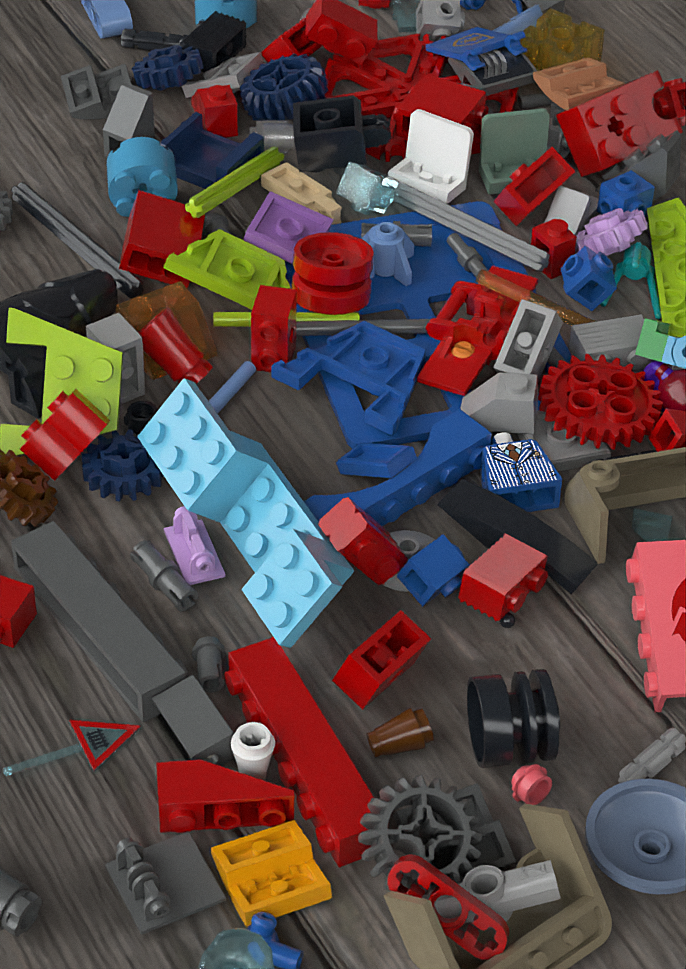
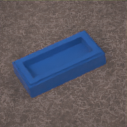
[336,443,418,478]

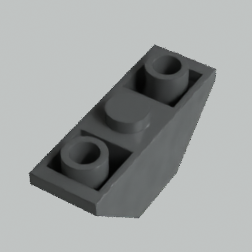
[595,130,681,201]

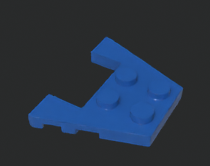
[271,321,426,436]

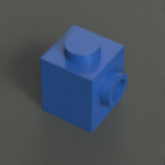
[397,534,470,607]

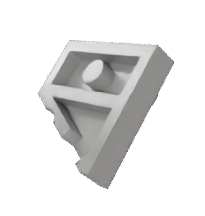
[182,52,264,98]

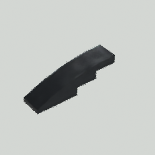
[438,479,598,594]

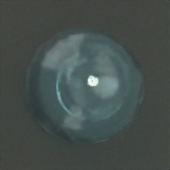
[198,928,274,969]

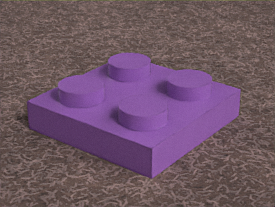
[243,191,334,264]

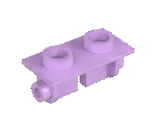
[164,506,225,585]

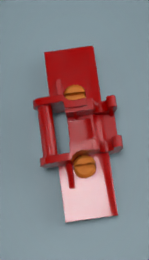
[417,266,539,396]

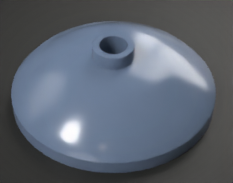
[585,779,686,894]

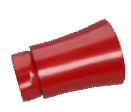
[138,306,213,384]

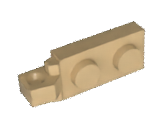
[261,162,342,225]

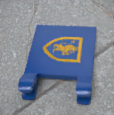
[425,27,527,71]

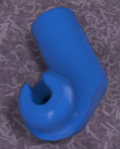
[247,912,304,969]

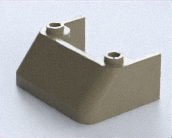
[564,447,686,564]
[383,804,612,969]

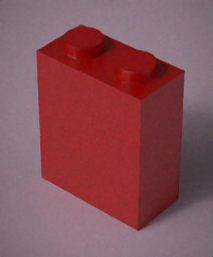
[119,190,205,289]

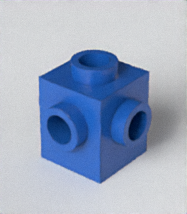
[597,170,655,217]
[561,245,617,311]

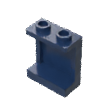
[160,112,264,189]

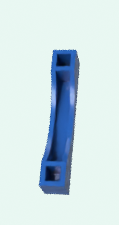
[304,409,492,526]

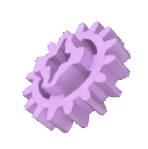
[575,208,648,256]

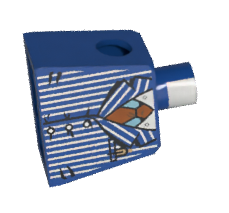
[480,432,562,512]

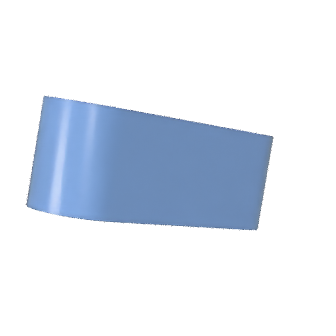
[81,0,133,39]

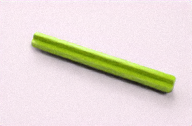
[185,146,284,218]

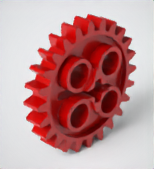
[538,354,663,450]

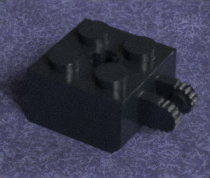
[293,95,391,173]

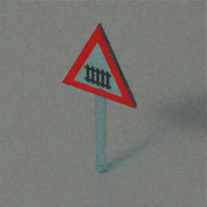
[3,720,141,776]

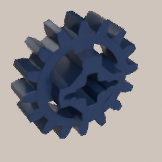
[132,45,204,91]
[82,430,164,502]

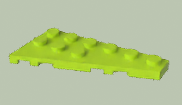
[647,197,686,337]

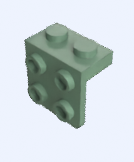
[479,108,550,194]

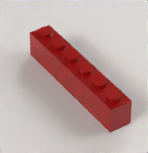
[224,637,389,868]

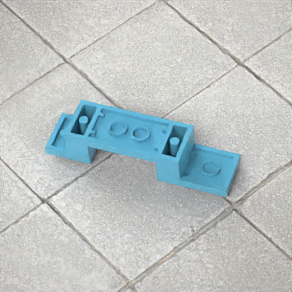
[137,378,354,648]

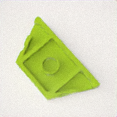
[163,229,290,310]

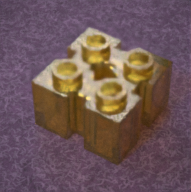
[520,8,605,71]

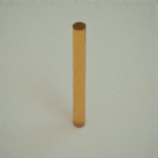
[476,269,597,326]

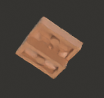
[533,57,625,110]

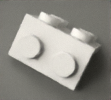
[388,109,474,204]

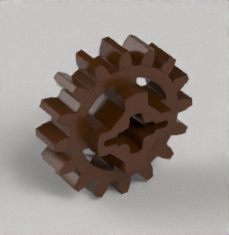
[0,449,58,527]

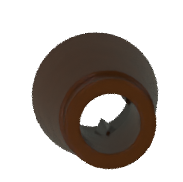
[366,708,434,758]

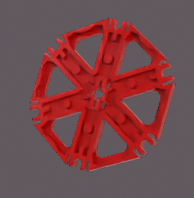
[325,33,519,162]

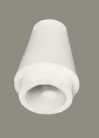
[231,722,275,781]

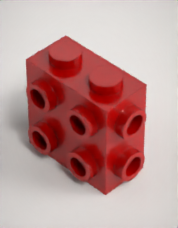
[393,74,489,139]

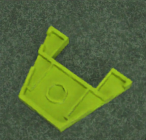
[0,308,124,456]

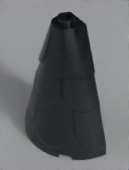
[0,269,118,419]

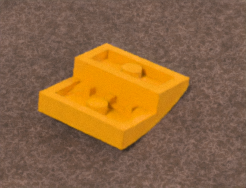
[211,820,332,928]

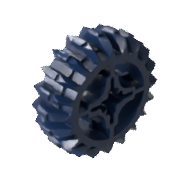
[240,54,329,125]

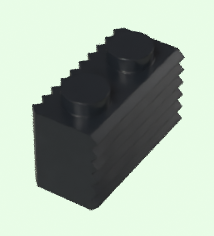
[179,11,246,73]

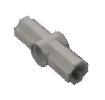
[422,860,561,928]

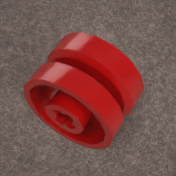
[292,232,374,315]

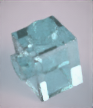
[336,161,399,215]

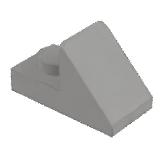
[544,186,600,236]

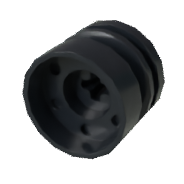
[467,669,560,768]

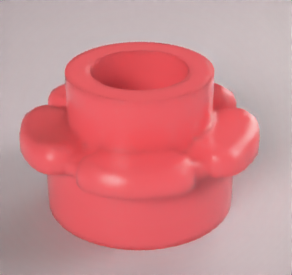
[511,764,552,805]

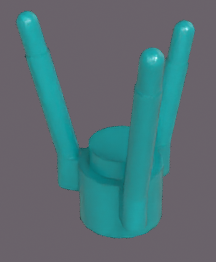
[600,242,661,319]

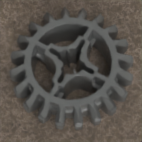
[358,775,483,895]

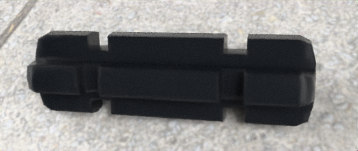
[121,29,182,51]

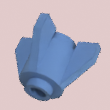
[362,222,414,286]

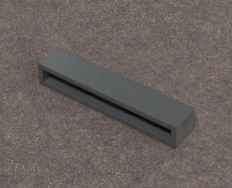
[11,521,189,723]

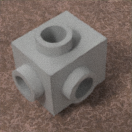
[416,0,465,42]

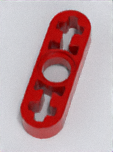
[387,855,509,960]

